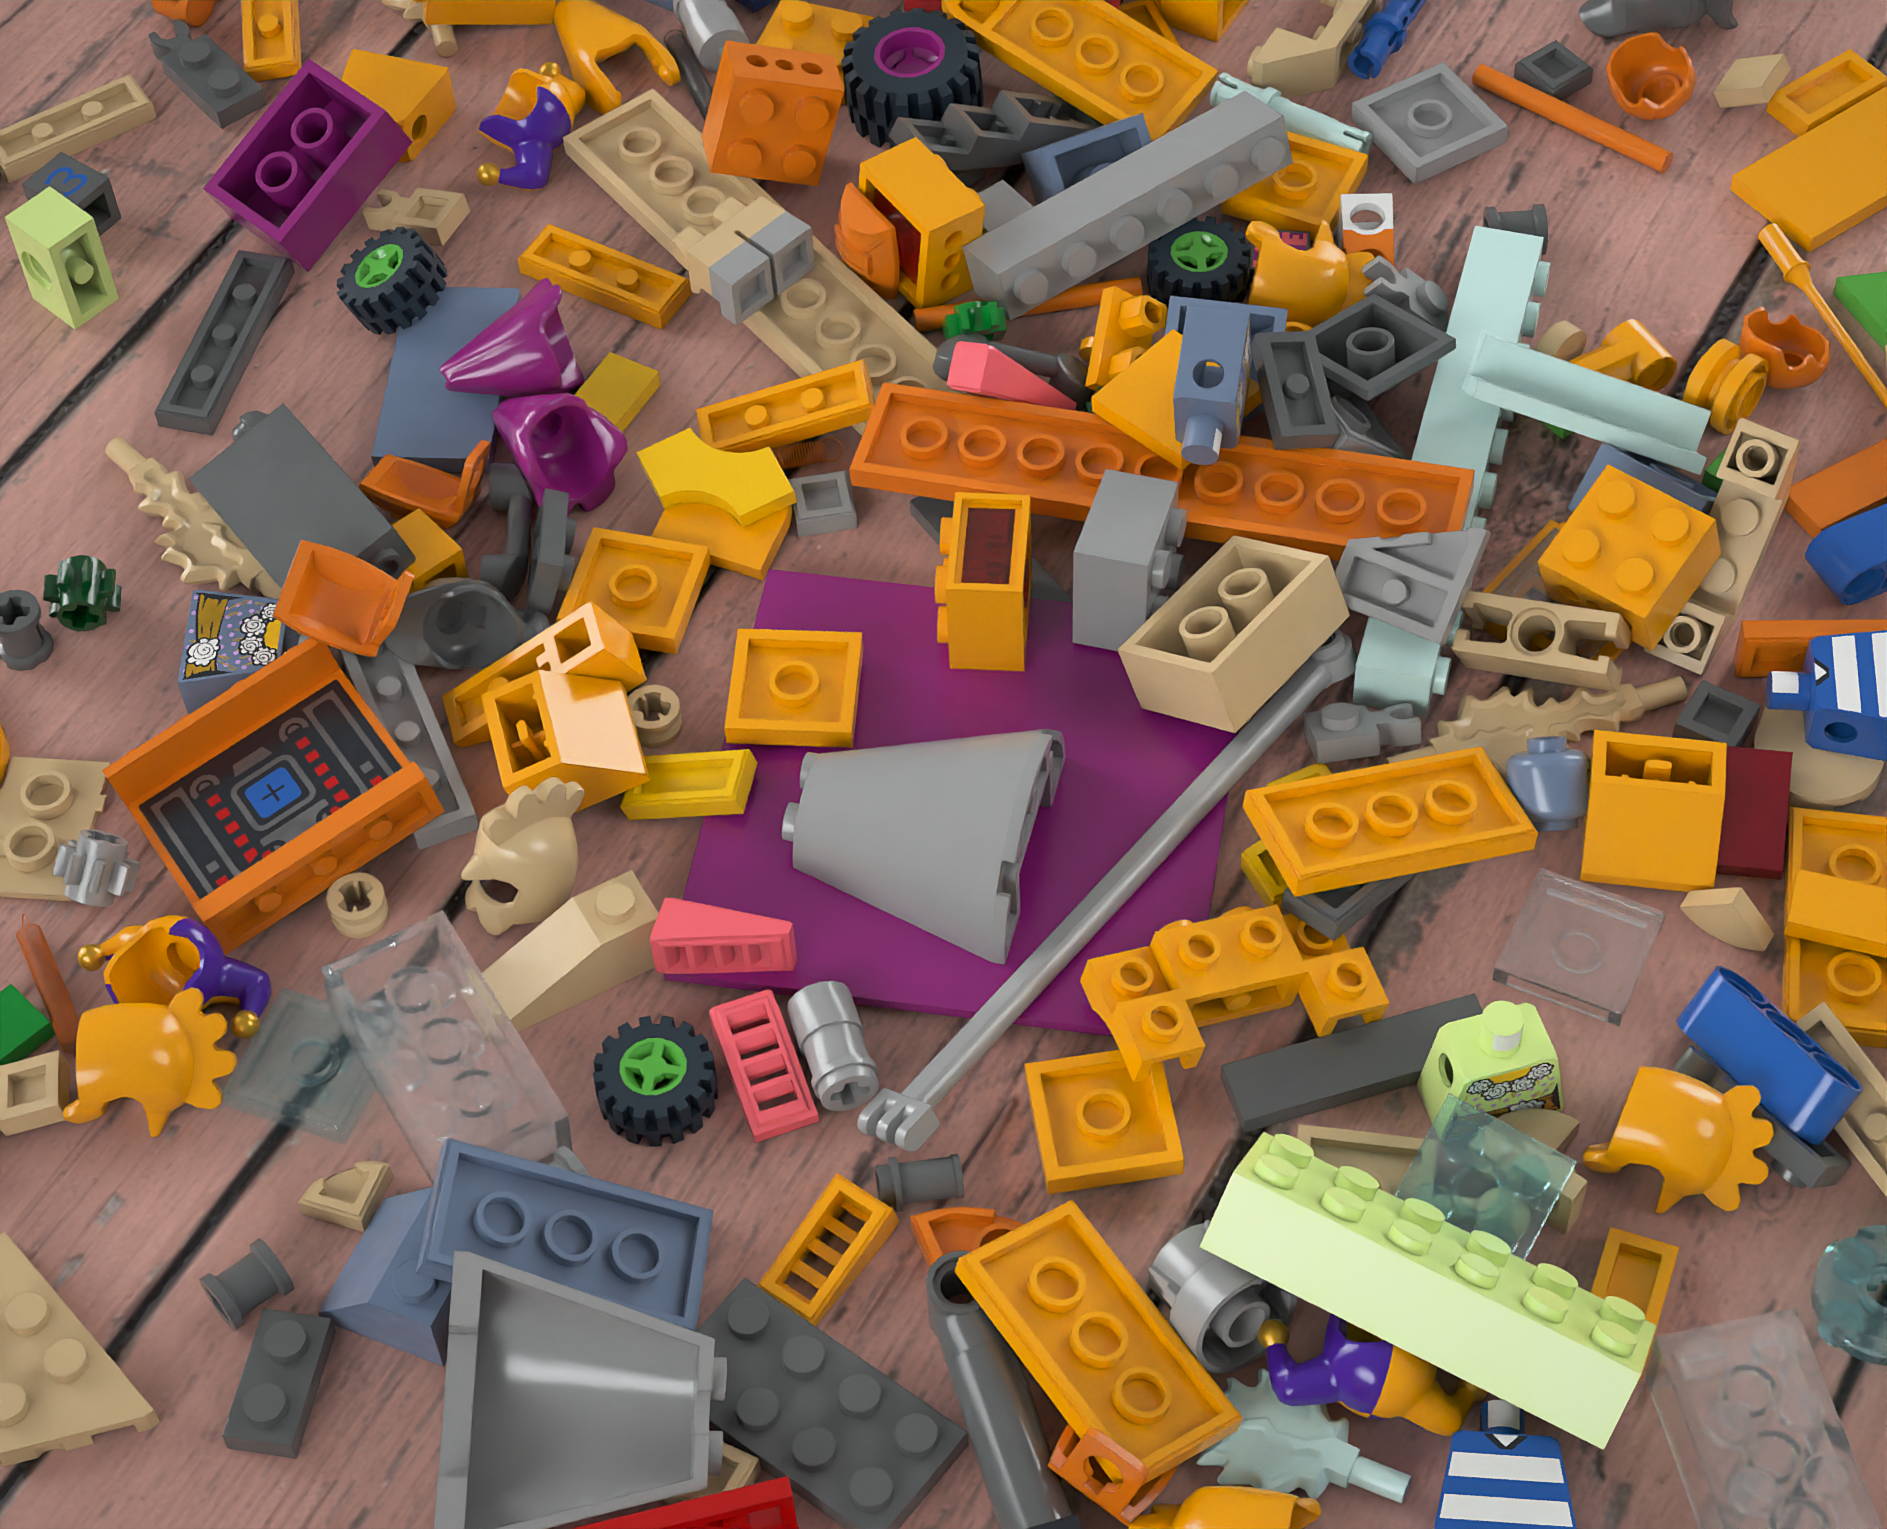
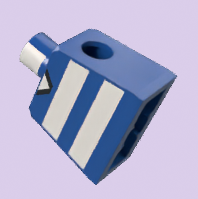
[1766,630,1887,761]
[1434,1399,1577,1529]

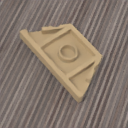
[0,1231,160,1467]

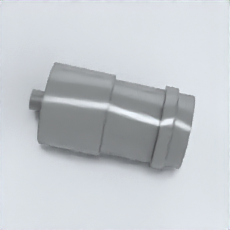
[672,0,749,73]
[786,981,879,1112]

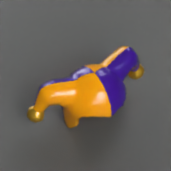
[477,62,586,191]
[77,915,272,1039]
[1257,1313,1487,1436]

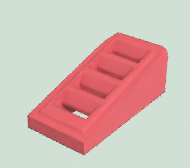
[946,341,1077,410]
[650,897,797,974]
[709,990,819,1143]

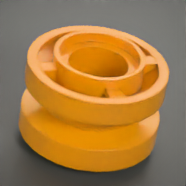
[1682,339,1769,435]

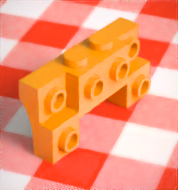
[1080,904,1390,1082]

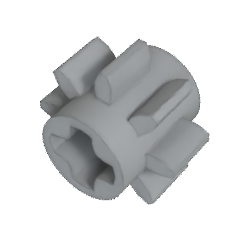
[52,829,140,907]

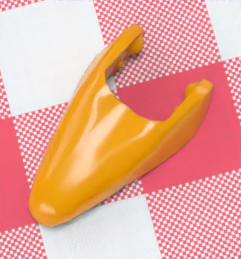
[554,0,681,115]

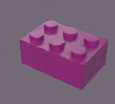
[203,58,413,272]

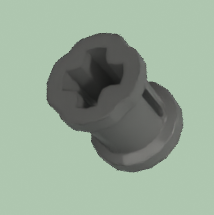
[1483,204,1548,255]
[0,590,54,671]
[199,1238,294,1331]

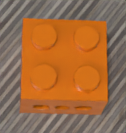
[701,40,844,186]

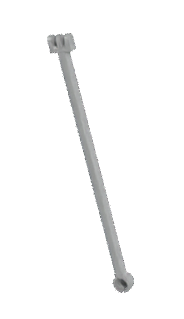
[857,628,1358,1152]

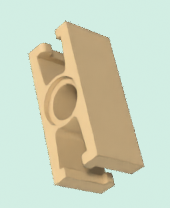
[1452,590,1632,692]

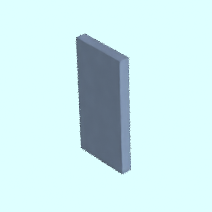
[371,287,521,473]
[416,1137,714,1332]

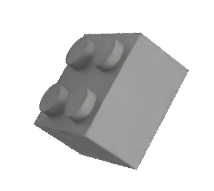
[1073,469,1187,651]

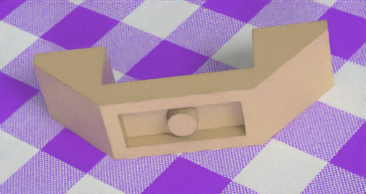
[1247,0,1380,99]
[1644,417,1801,675]

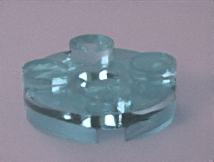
[1811,1225,1887,1366]

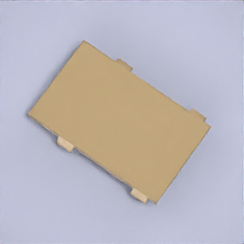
[0,756,111,901]

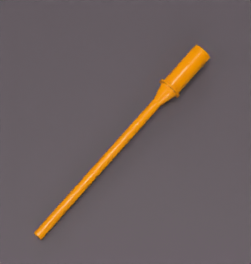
[1758,223,1887,409]

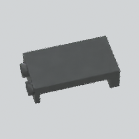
[189,403,416,589]

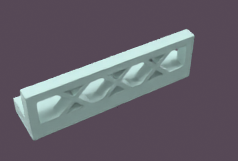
[1461,332,1711,475]

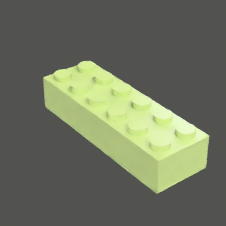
[1199,1132,1657,1450]

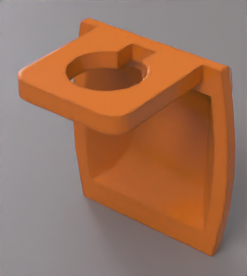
[834,182,915,300]
[359,439,491,530]
[272,540,414,657]
[1047,1423,1179,1526]

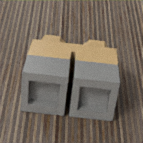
[673,196,815,326]

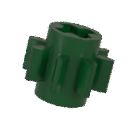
[43,555,122,631]

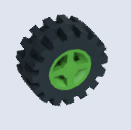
[1147,216,1250,308]
[336,227,448,335]
[593,1016,718,1147]

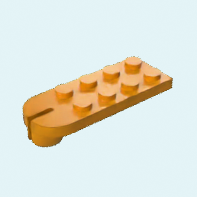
[942,0,1218,141]

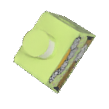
[1417,1000,1564,1143]

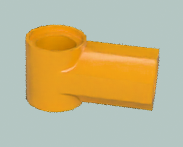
[1568,319,1677,392]

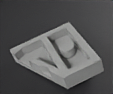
[1335,527,1491,647]

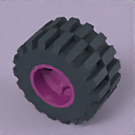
[842,8,984,149]

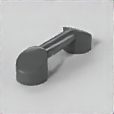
[933,333,1095,409]
[480,463,533,602]

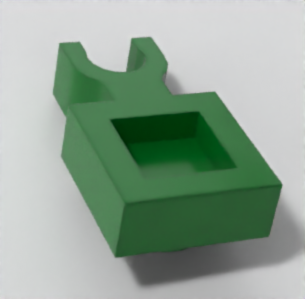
[942,301,1007,341]

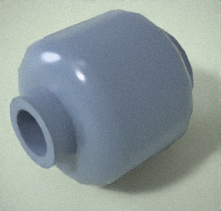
[1506,736,1591,832]

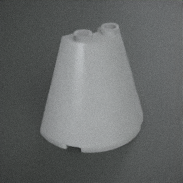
[782,729,1066,965]
[434,1251,727,1529]

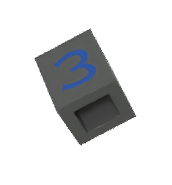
[22,152,121,237]

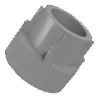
[1148,1220,1297,1373]

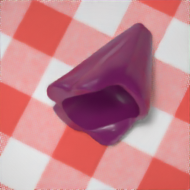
[440,278,585,397]
[492,393,628,517]

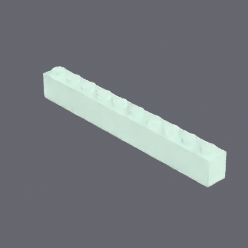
[1352,226,1551,718]

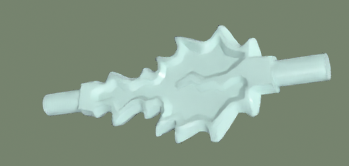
[1196,1368,1412,1504]

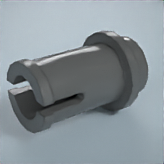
[875,1154,964,1212]

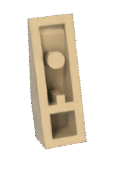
[461,870,659,1045]

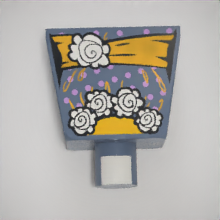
[1173,304,1251,465]
[177,590,330,714]

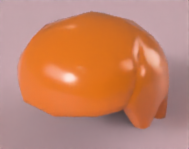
[1606,32,1697,121]
[1739,307,1830,389]

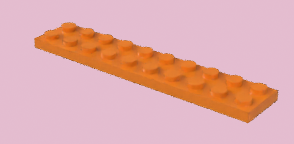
[849,382,1475,561]

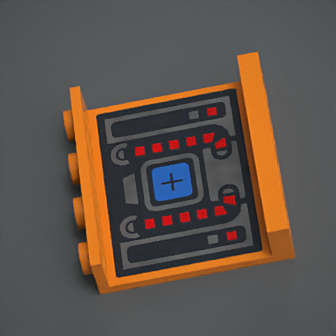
[102,638,445,955]

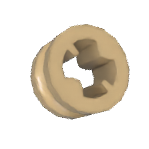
[627,684,683,748]
[326,872,390,939]

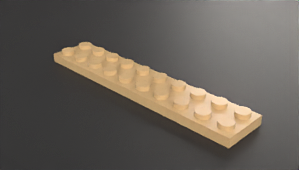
[563,89,974,436]

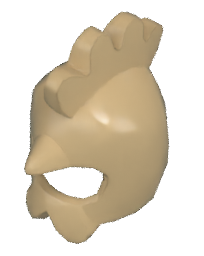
[461,777,585,936]

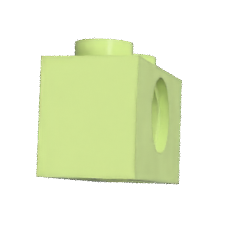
[5,186,119,330]

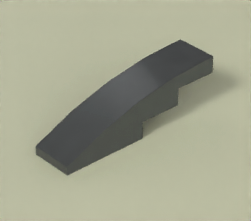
[888,90,1103,170]

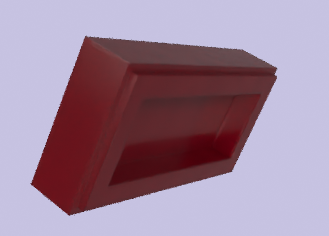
[1716,746,1793,880]

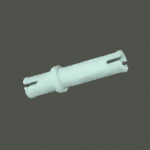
[1210,72,1373,154]

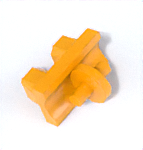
[1079,286,1168,391]

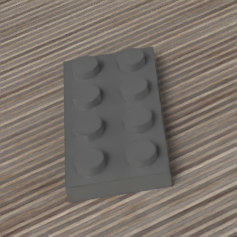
[696,1278,969,1529]

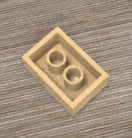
[1117,535,1350,733]

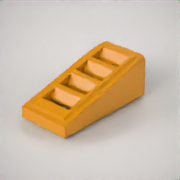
[757,1173,900,1327]

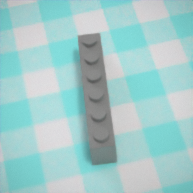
[962,91,1293,321]

